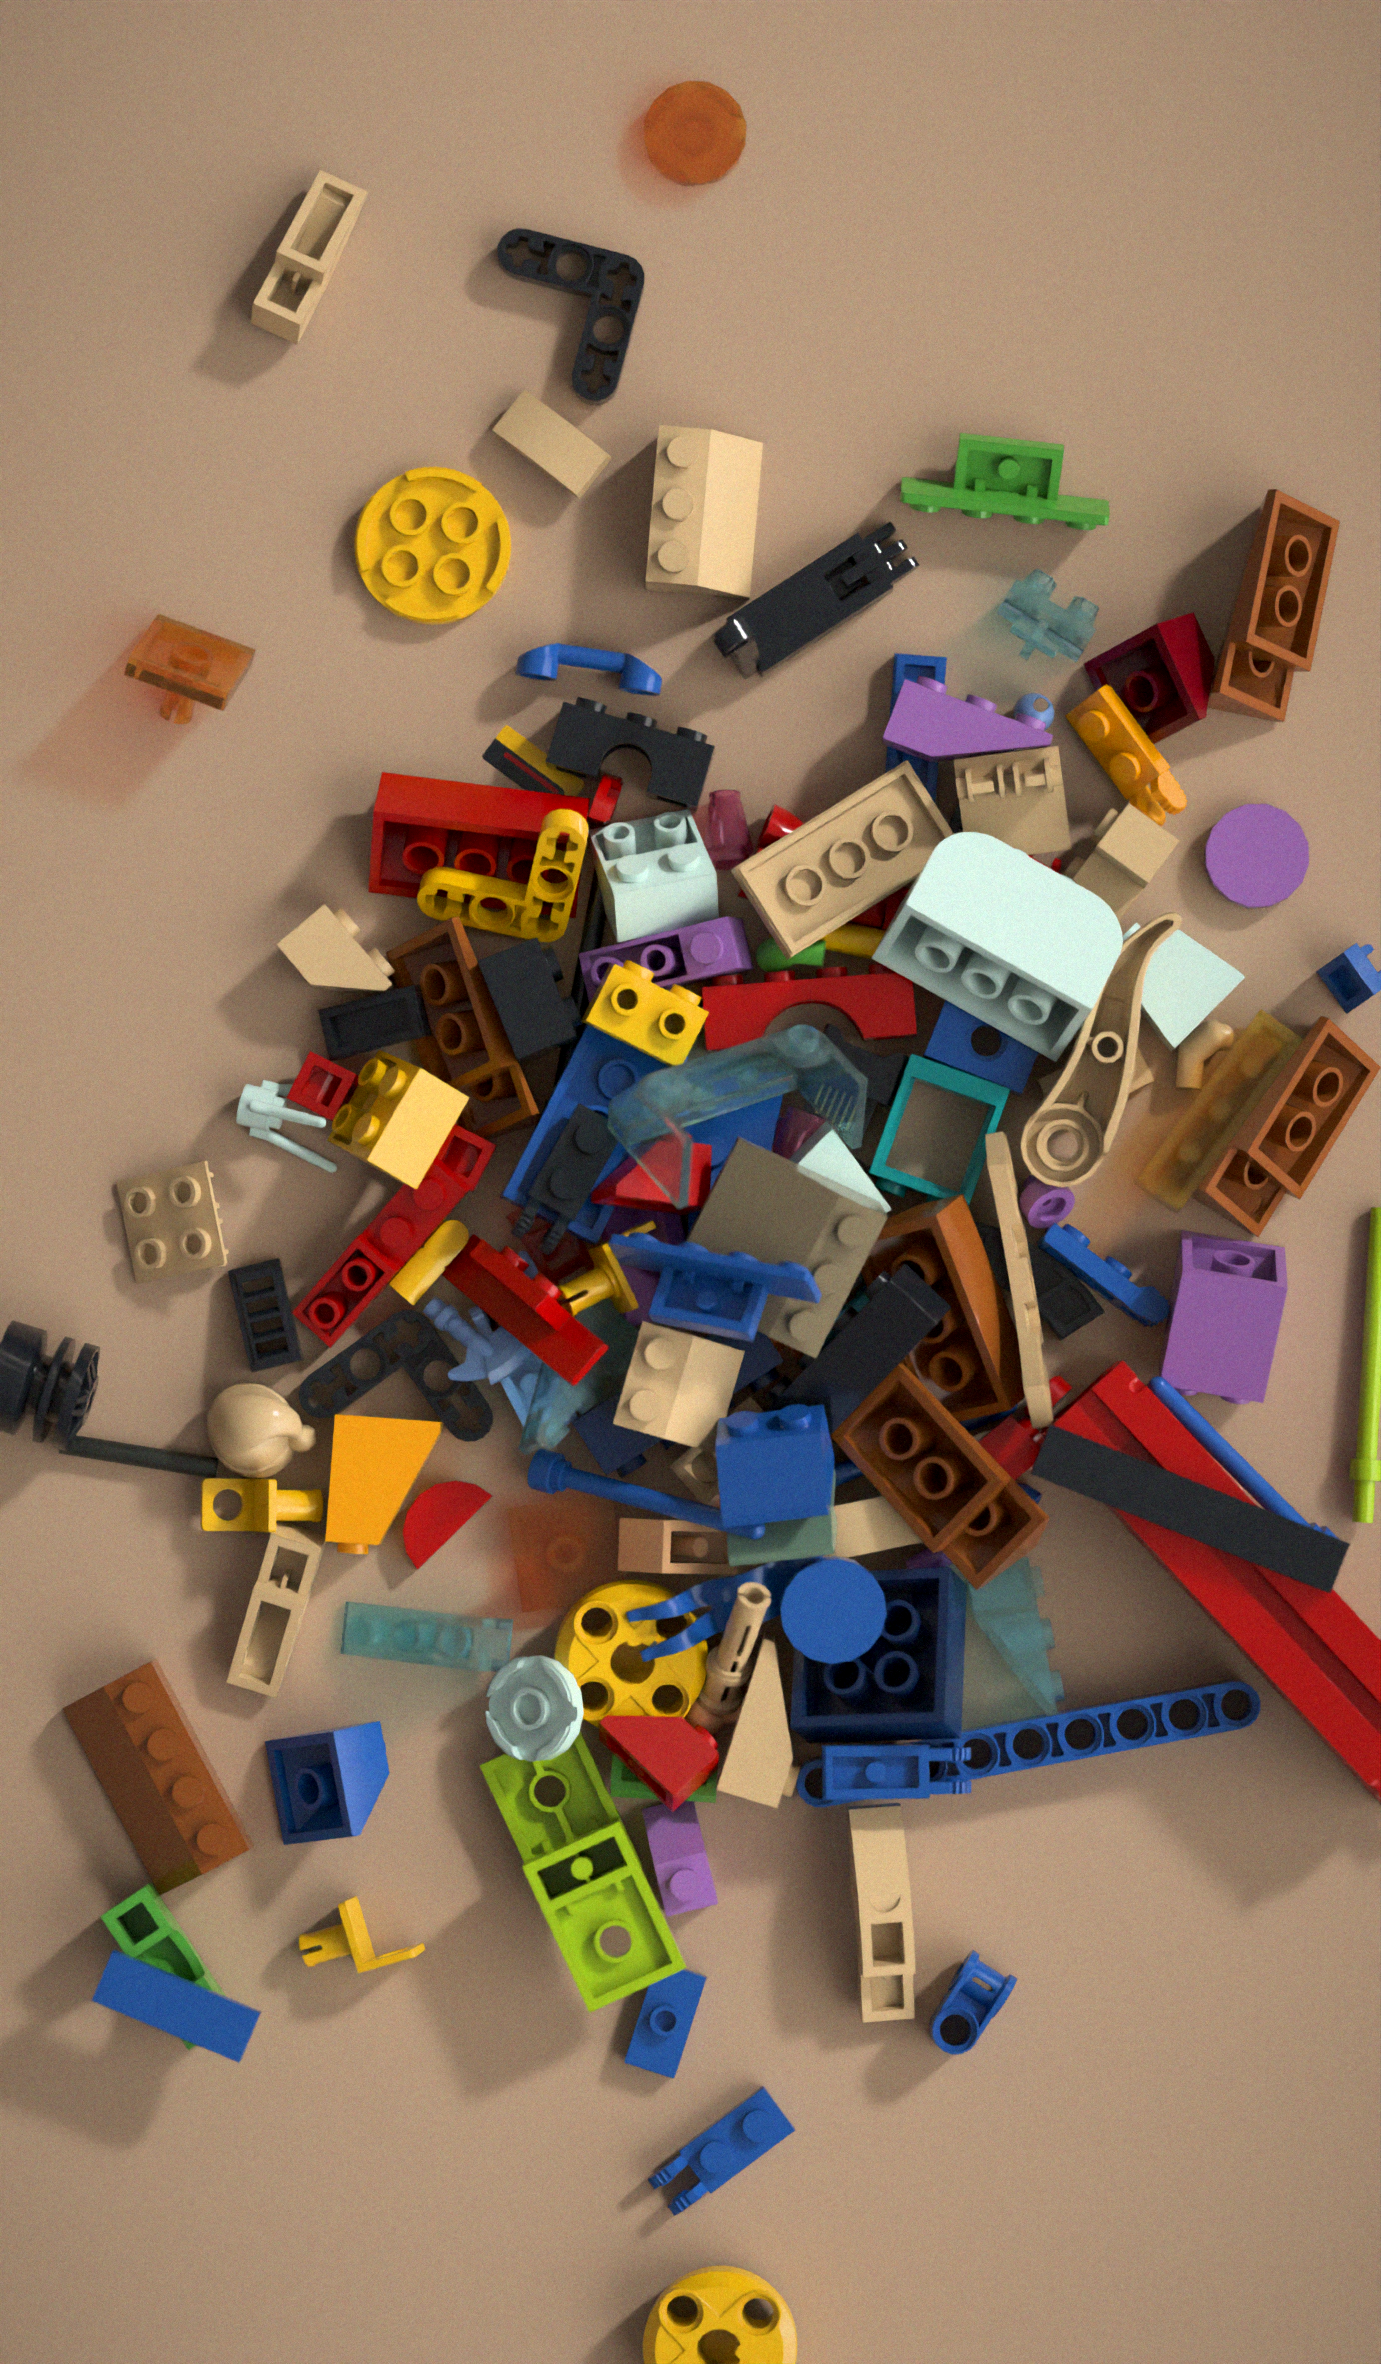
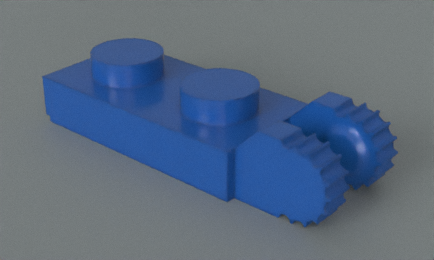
[1036,1223,1171,1328]
[822,1744,971,1800]
[647,2086,795,2216]

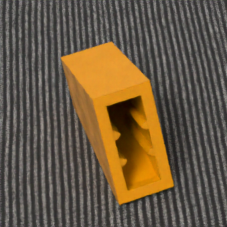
[325,1414,443,1554]

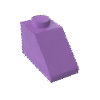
[642,1801,718,1917]

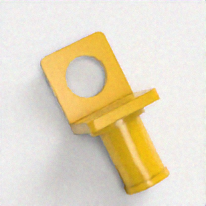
[557,1220,656,1317]
[200,1478,323,1533]
[299,1896,425,1973]

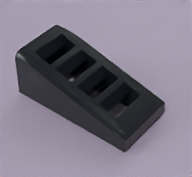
[228,1258,304,1373]

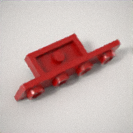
[442,1234,609,1386]

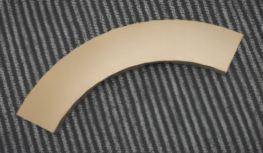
[985,1131,1053,1429]

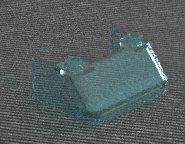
[607,1025,868,1209]

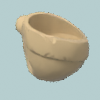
[207,1383,317,1479]

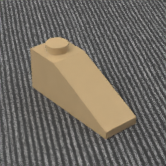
[716,1631,800,1809]

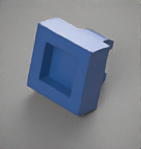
[1316,943,1381,1014]

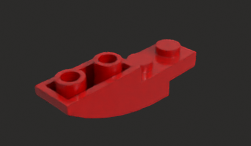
[292,1156,471,1348]

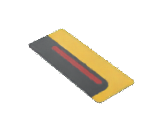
[482,725,585,797]

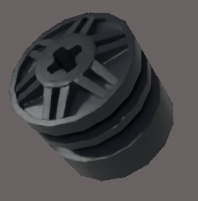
[0,1320,100,1451]

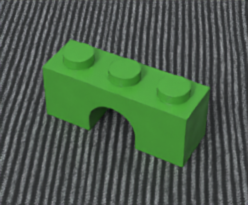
[100,1882,227,2050]

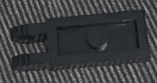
[510,1103,625,1256]

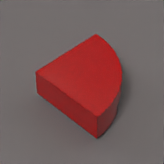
[588,773,624,827]

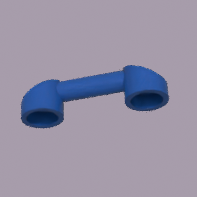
[515,643,662,696]

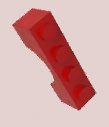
[702,964,917,1054]

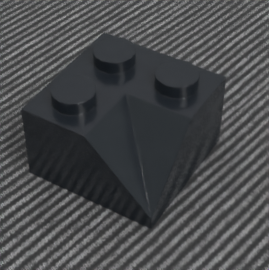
[478,937,583,1066]

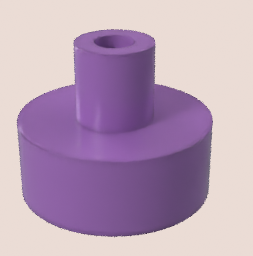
[1018,1175,1075,1228]

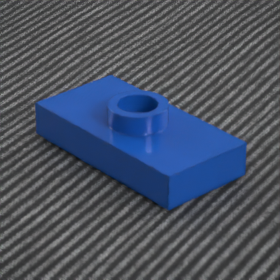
[624,1969,707,2079]

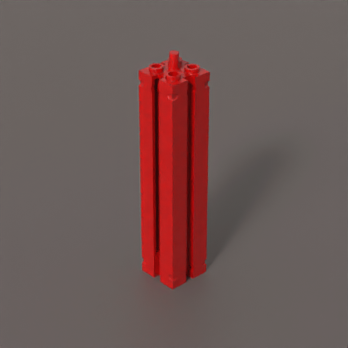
[1039,1360,1381,1805]

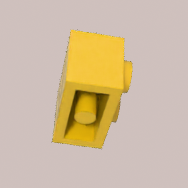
[582,959,709,1069]

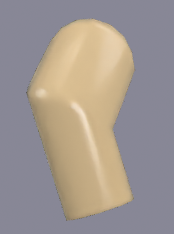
[1175,1020,1234,1090]

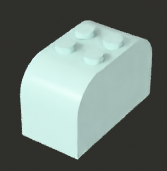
[872,832,1123,1062]

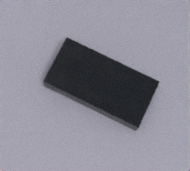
[318,985,432,1061]

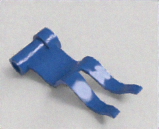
[626,1555,824,1662]

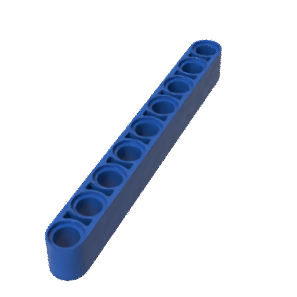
[796,1679,1261,1807]

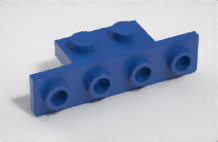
[608,1232,821,1342]

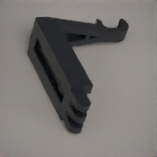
[713,522,920,679]

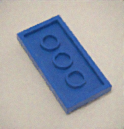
[500,1024,689,1246]

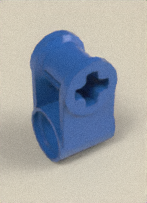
[929,1950,1017,2054]

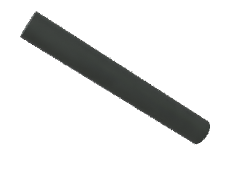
[59,1435,218,1478]

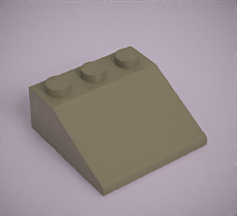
[685,1136,888,1358]

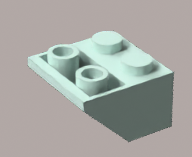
[588,809,719,943]

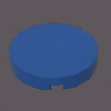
[779,1556,887,1664]

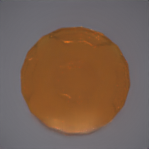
[643,81,747,186]

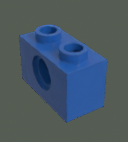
[922,1000,1038,1096]

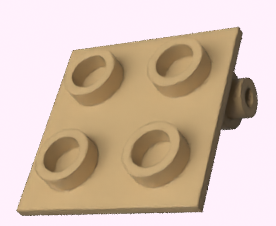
[953,745,1072,855]
[116,1161,229,1284]

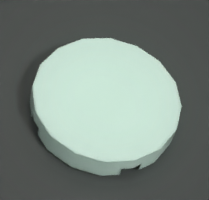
[485,1655,584,1762]

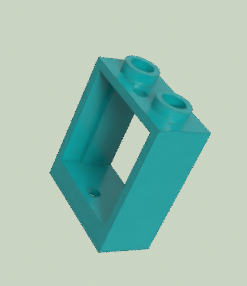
[867,1054,1010,1207]

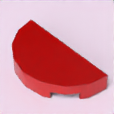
[403,1480,493,1570]

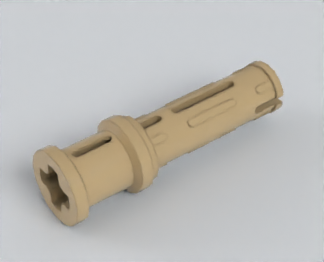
[697,1582,771,1715]

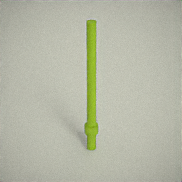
[1349,1207,1381,1523]

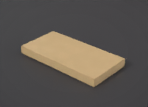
[731,760,954,960]

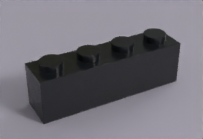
[764,1263,951,1435]

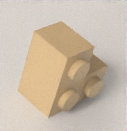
[1063,803,1180,922]

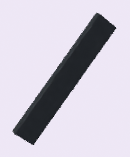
[1030,1424,1350,1593]

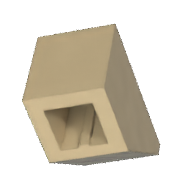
[276,904,395,994]

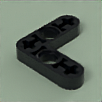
[497,228,645,406]
[299,1310,494,1442]

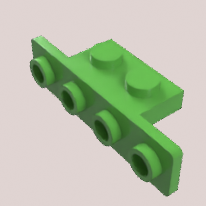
[900,433,1110,530]

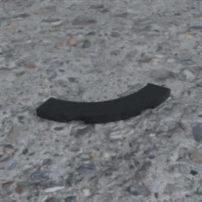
[851,1221,1105,1341]

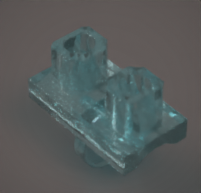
[997,569,1099,663]

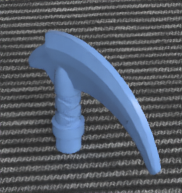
[423,1251,538,1385]

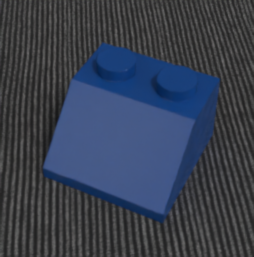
[715,1404,835,1528]

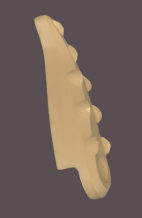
[1020,912,1182,1188]

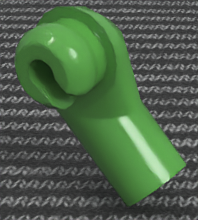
[755,936,826,972]

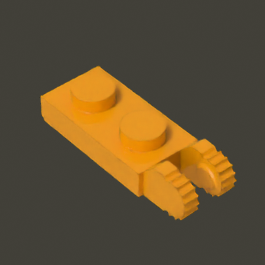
[1065,684,1188,826]

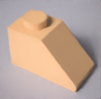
[618,1518,737,1574]

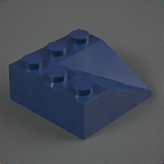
[791,1567,967,1743]

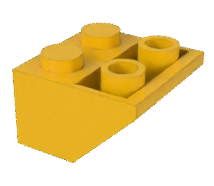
[327,1050,469,1189]

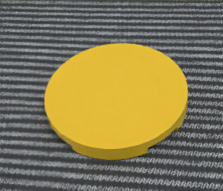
[354,467,511,625]

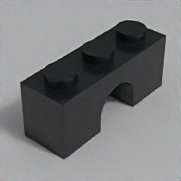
[546,697,715,812]

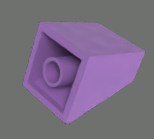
[1159,1230,1288,1404]

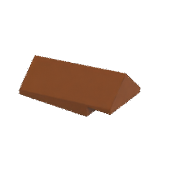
[1208,489,1340,722]
[386,917,540,1140]
[1188,1016,1381,1237]
[830,1363,1050,1590]

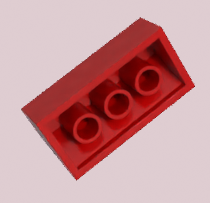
[368,772,590,919]

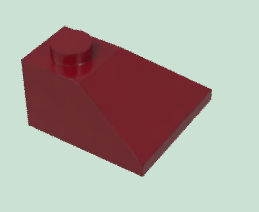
[1084,612,1215,745]

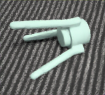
[236,1080,337,1173]

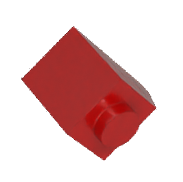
[591,1132,712,1215]
[599,1715,719,1812]

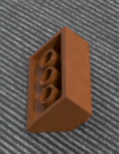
[861,1194,1026,1422]
[62,1659,254,1895]

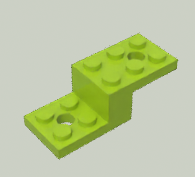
[480,1730,687,2013]

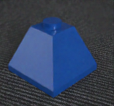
[265,1721,390,1845]

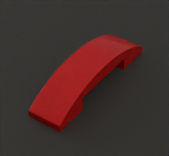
[286,1051,497,1193]

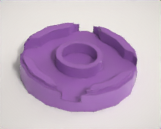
[1204,804,1309,908]

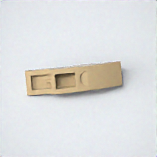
[847,1803,916,2023]

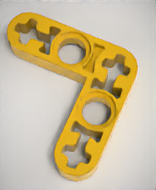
[417,809,588,942]

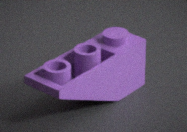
[882,676,1053,763]
[578,916,754,1004]

